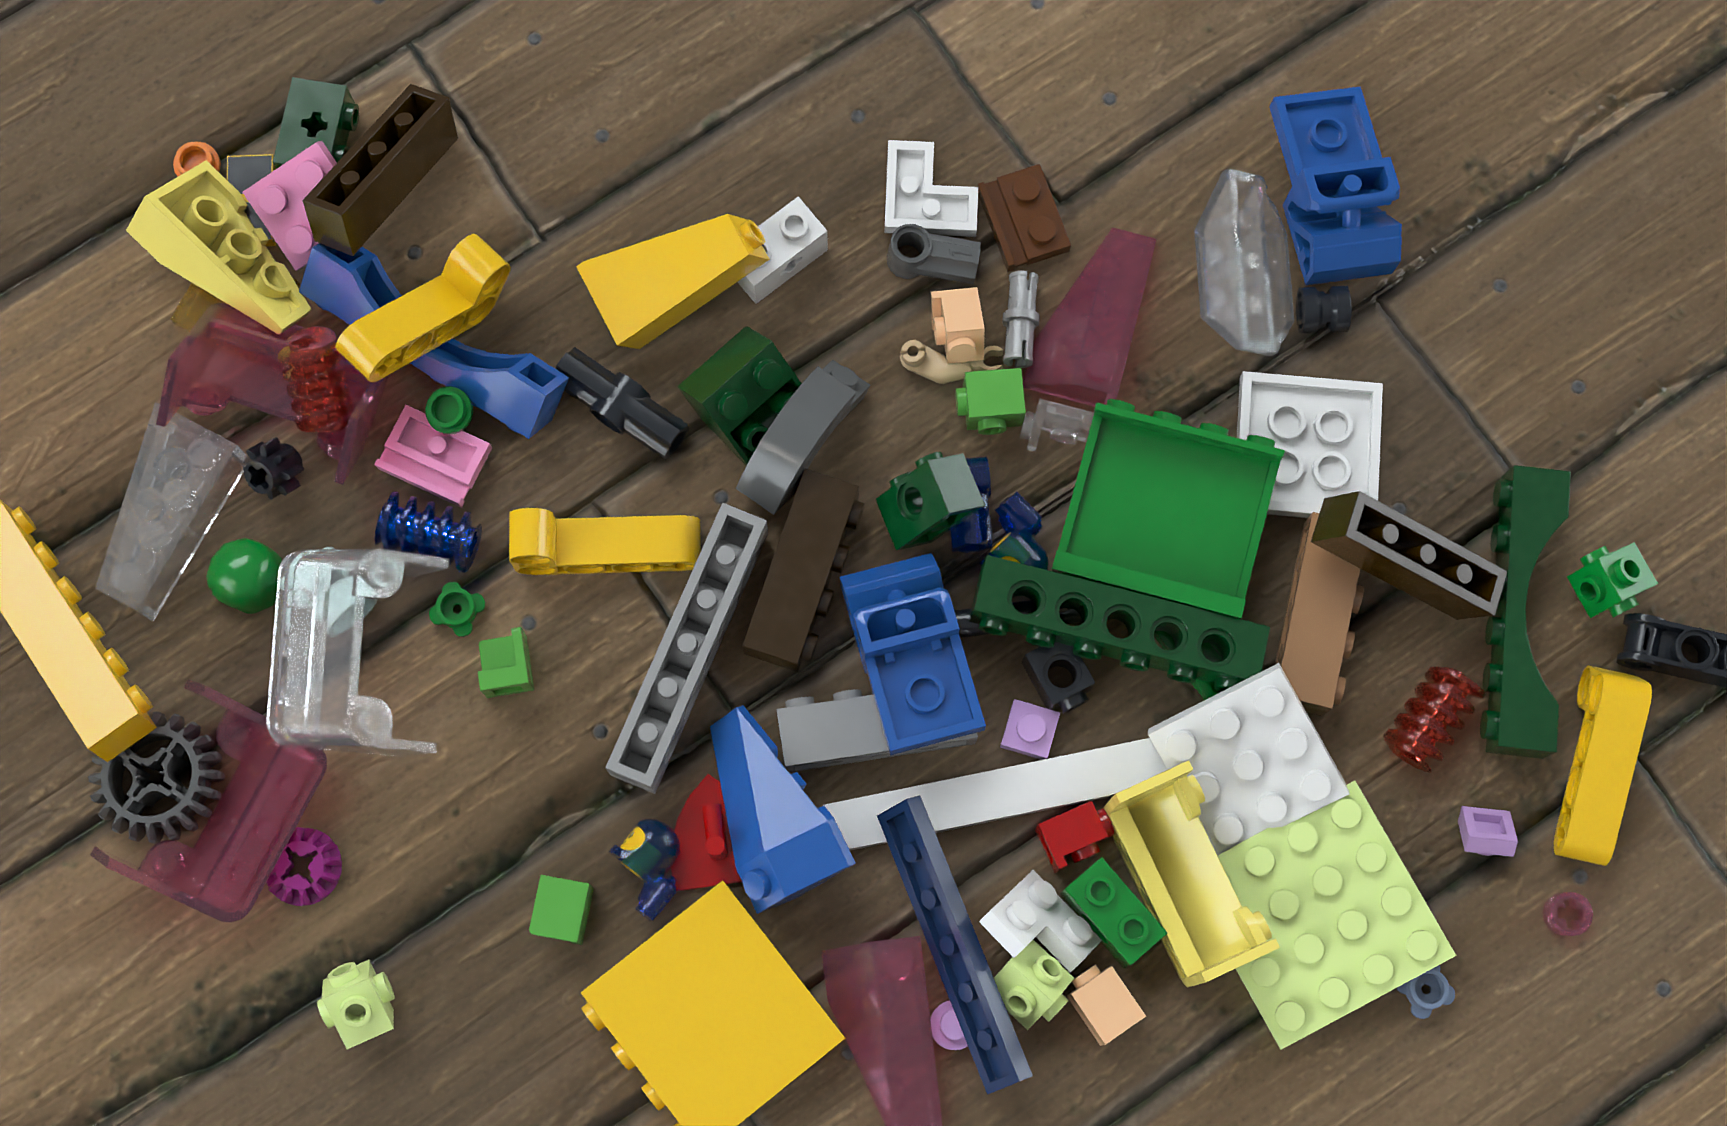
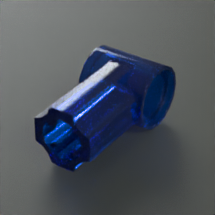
[950,456,993,553]

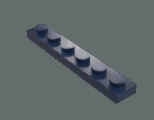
[877,795,1033,1095]

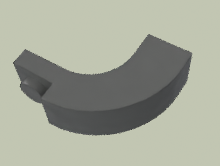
[735,360,871,515]

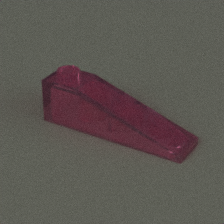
[1023,227,1157,407]

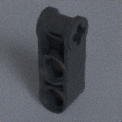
[1616,613,1727,688]

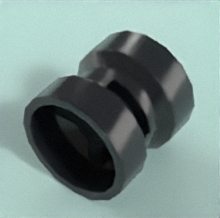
[1296,286,1352,333]

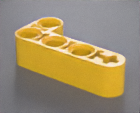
[335,234,511,382]
[509,508,701,575]
[1554,666,1652,866]

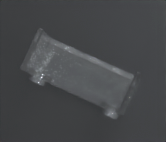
[266,549,449,756]

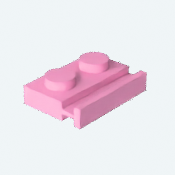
[374,405,492,508]

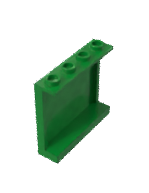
[1052,399,1285,619]

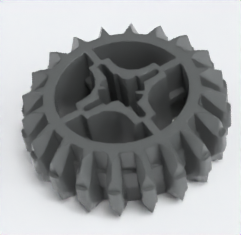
[88,711,225,844]

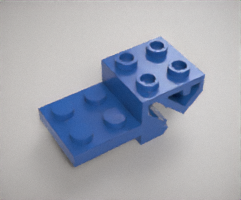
[1269,86,1402,286]
[840,553,986,756]

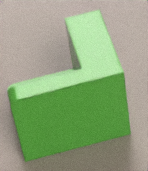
[478,627,534,698]
[529,875,594,945]

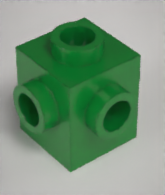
[1567,542,1658,618]

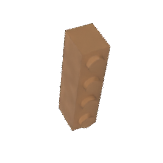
[1275,512,1364,716]

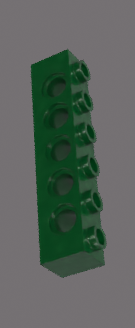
[969,555,1270,692]

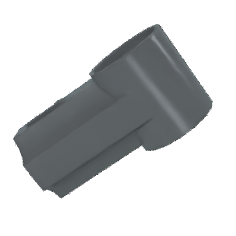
[886,224,981,284]

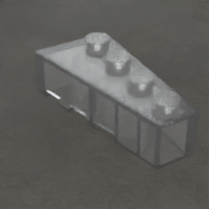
[95,402,251,621]

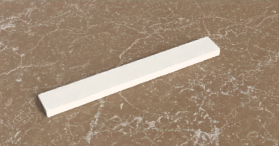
[823,738,1168,851]

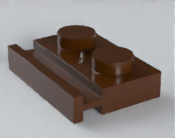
[977,164,1071,272]

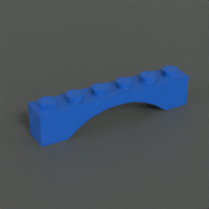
[299,243,569,439]

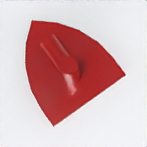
[671,774,742,892]

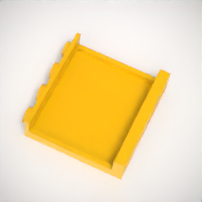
[581,880,845,1126]

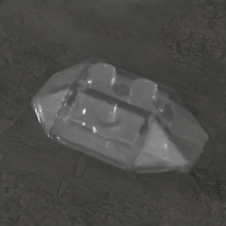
[1194,168,1294,356]

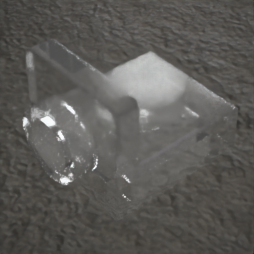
[1020,399,1094,455]

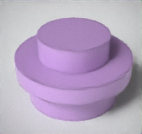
[930,1000,968,1050]

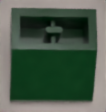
[677,326,802,466]

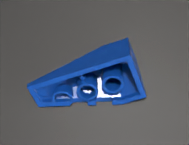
[710,705,856,914]

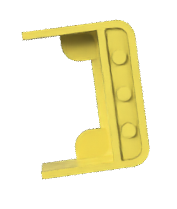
[1103,760,1280,988]

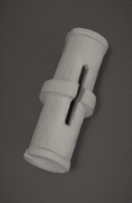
[1002,271,1040,368]

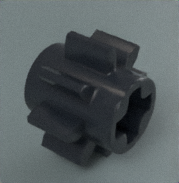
[243,437,304,500]

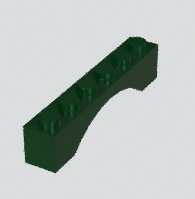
[1480,465,1571,759]

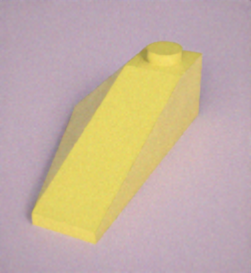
[126,160,312,335]

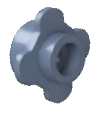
[1397,965,1455,1019]

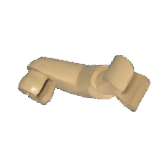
[900,340,1004,384]

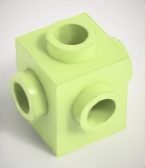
[994,940,1074,1030]
[317,960,395,1049]

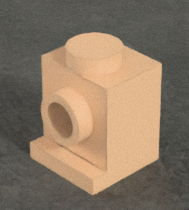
[931,287,985,364]

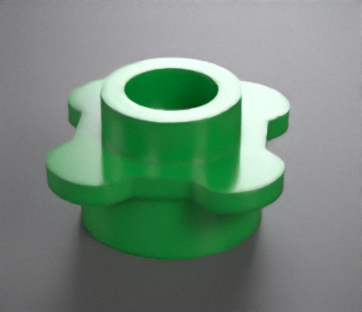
[429,582,486,637]

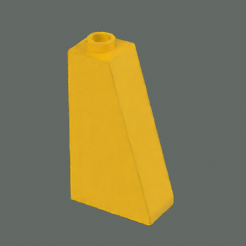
[576,214,770,349]

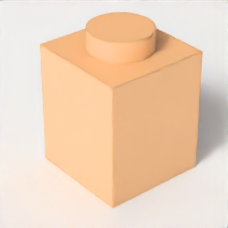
[1067,964,1146,1046]

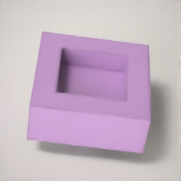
[1000,699,1060,760]
[1458,806,1518,857]

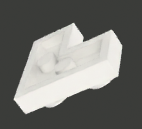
[884,140,978,237]
[979,870,1102,972]

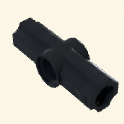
[556,347,689,460]

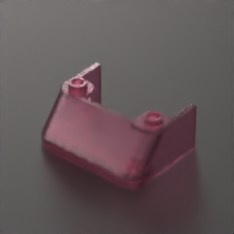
[156,303,388,485]
[90,679,327,922]

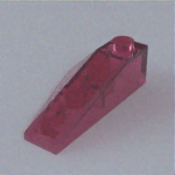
[822,936,942,1126]

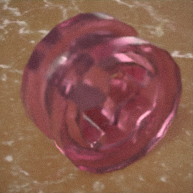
[1542,892,1593,936]

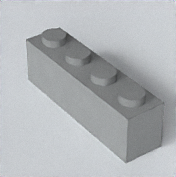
[777,689,978,772]

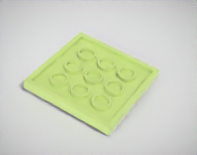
[1217,781,1457,1050]

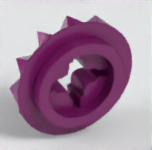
[261,827,342,906]

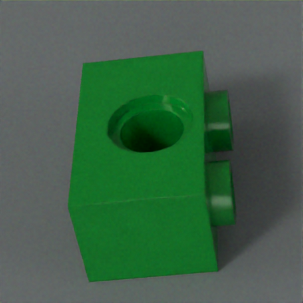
[1060,857,1167,968]

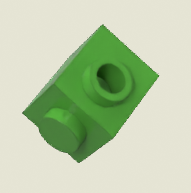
[955,368,1026,435]

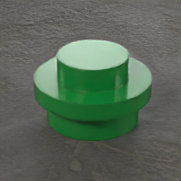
[425,387,473,434]

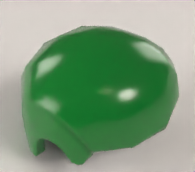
[206,538,287,614]

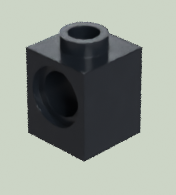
[1022,642,1095,713]

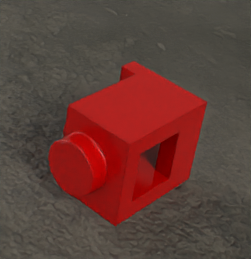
[1035,801,1115,873]

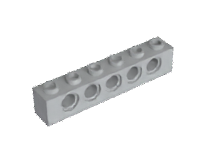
[605,503,768,794]

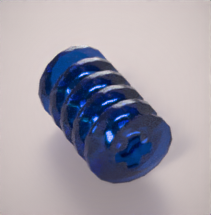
[374,491,482,573]

